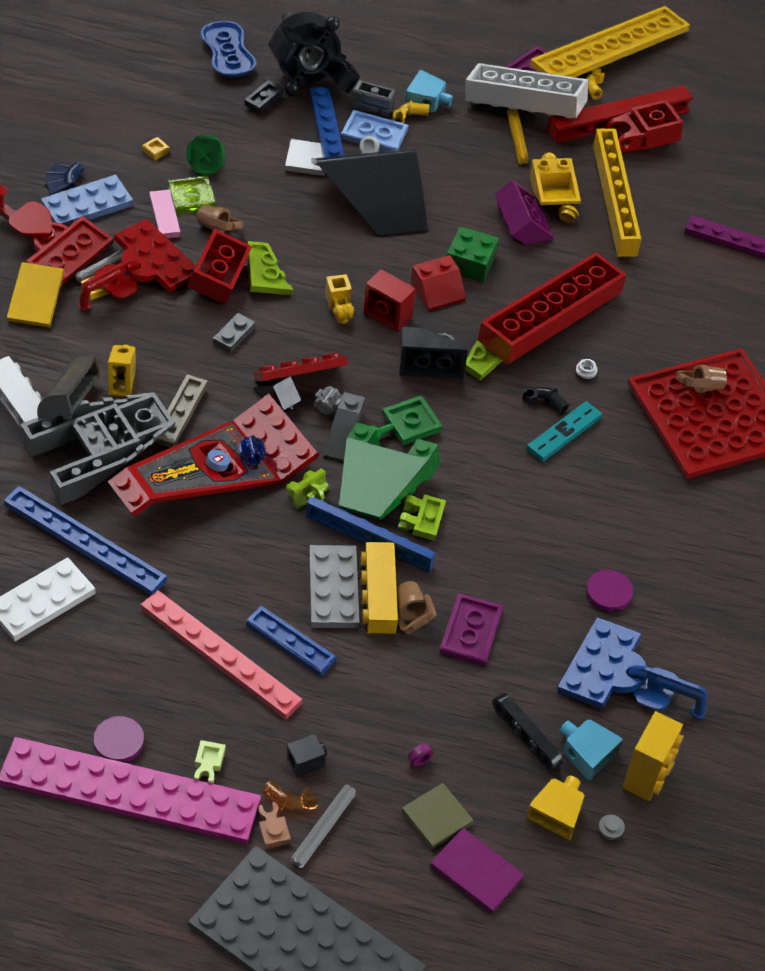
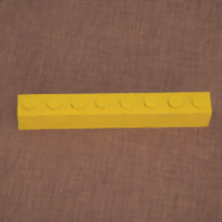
[593,129,641,257]

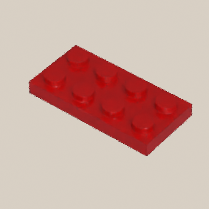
[253,353,349,381]

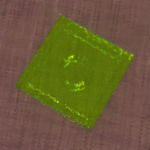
[168,175,216,213]

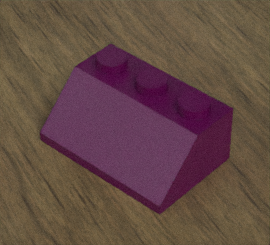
[495,179,554,244]

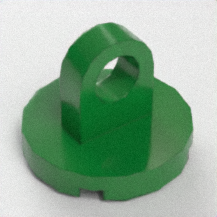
[186,134,226,175]

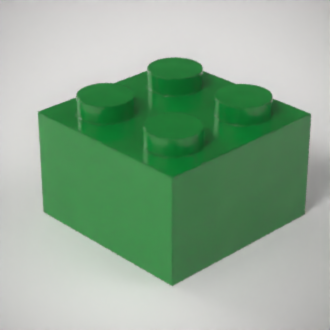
[447,226,499,283]

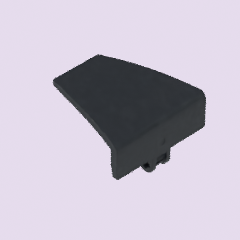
[311,149,427,235]

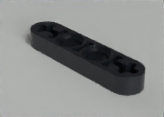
[492,693,563,771]

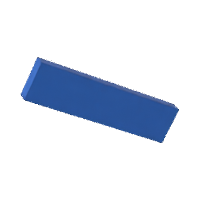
[246,606,337,677]

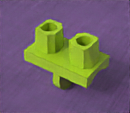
[286,468,330,509]

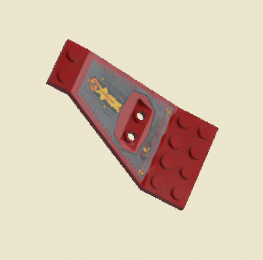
[108,393,320,517]

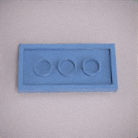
[41,174,133,227]

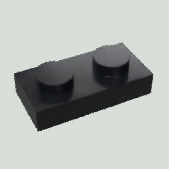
[244,80,283,114]

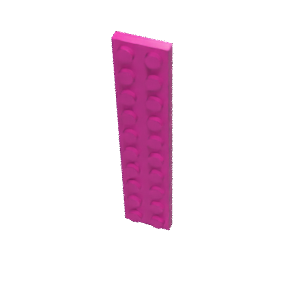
[0,737,261,845]

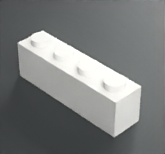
[0,356,42,429]

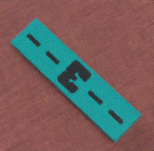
[526,401,602,463]

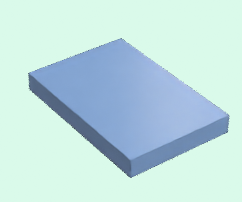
[341,110,409,151]

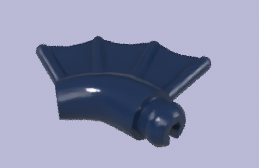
[44,161,85,195]

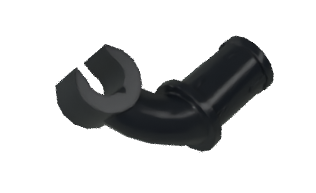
[522,386,570,414]

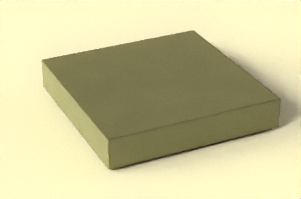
[401,783,474,850]

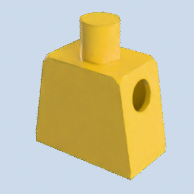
[108,345,136,397]
[526,776,585,841]

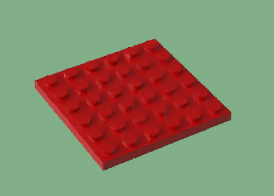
[627,348,765,479]

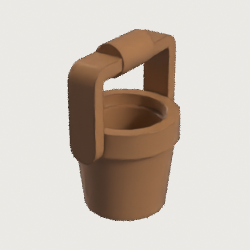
[197,205,244,233]
[676,365,727,393]
[396,581,436,634]

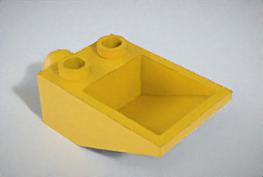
[530,152,581,205]

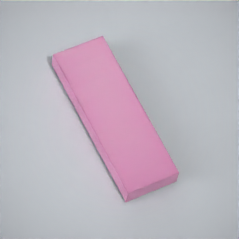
[149,189,180,238]

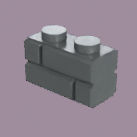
[352,80,396,118]

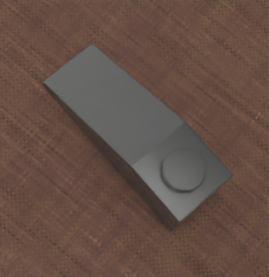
[323,392,365,463]

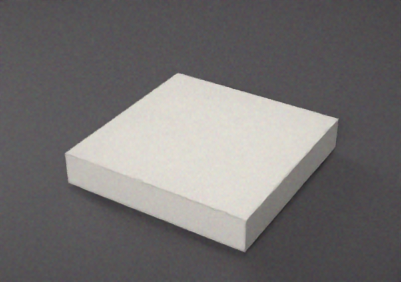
[285,139,325,176]

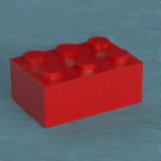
[187,229,252,305]

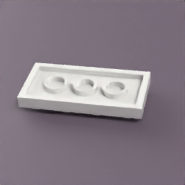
[0,557,96,642]

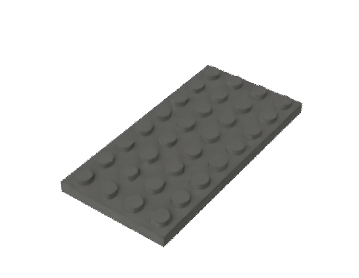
[189,846,426,971]

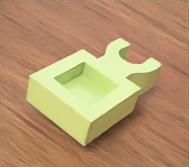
[194,740,226,784]

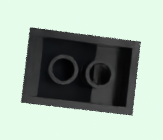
[399,327,468,379]

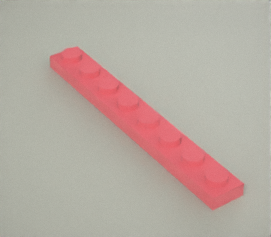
[141,590,302,720]

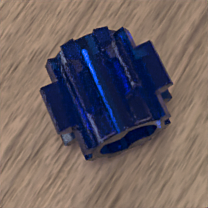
[238,435,267,466]

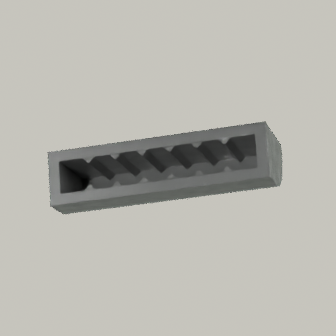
[37,355,100,417]

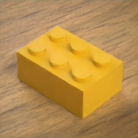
[622,711,684,801]

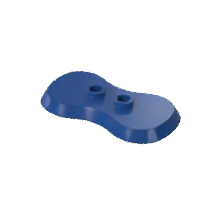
[200,21,256,78]

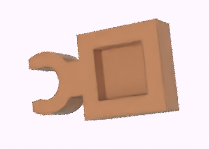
[258,802,291,849]

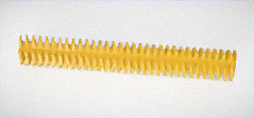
[507,108,529,165]

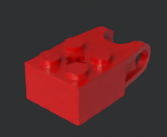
[606,100,683,152]

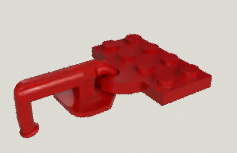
[0,185,114,287]
[78,218,196,310]

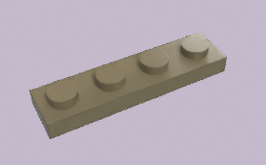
[153,375,207,448]

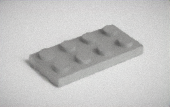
[309,545,359,628]

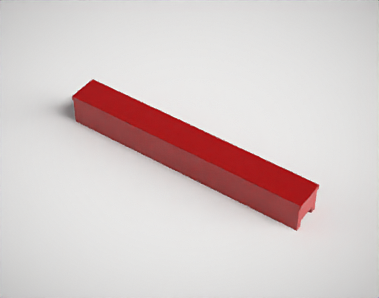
[546,85,693,143]

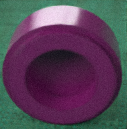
[407,743,433,767]

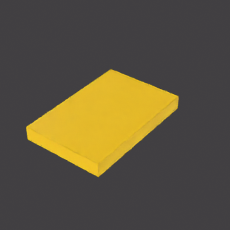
[7,262,64,328]

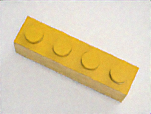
[361,542,398,634]

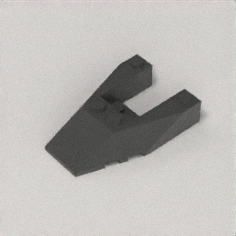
[20,392,175,505]

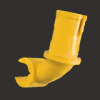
[586,68,605,99]
[392,100,429,123]

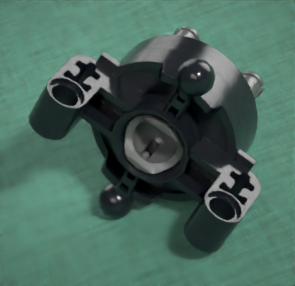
[268,11,360,96]

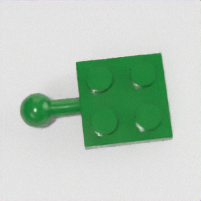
[370,395,442,445]

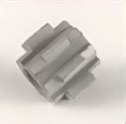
[314,386,342,415]

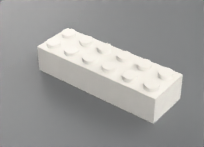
[466,63,588,118]

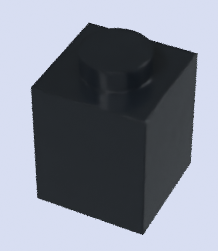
[286,734,327,777]

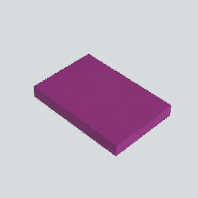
[439,593,504,666]
[430,828,525,914]

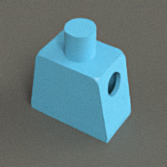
[405,70,453,112]
[559,720,623,781]

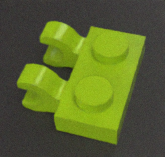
[398,495,446,541]

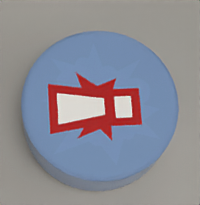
[206,450,230,471]

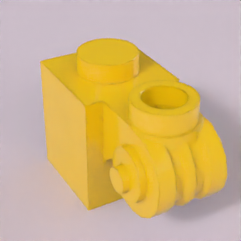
[325,274,354,323]

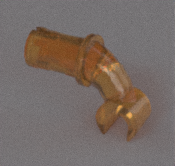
[262,780,319,810]

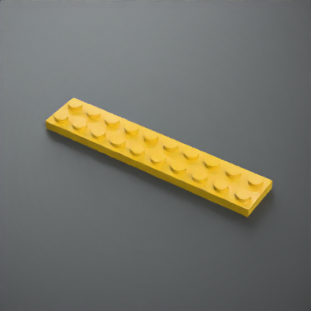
[530,6,690,77]

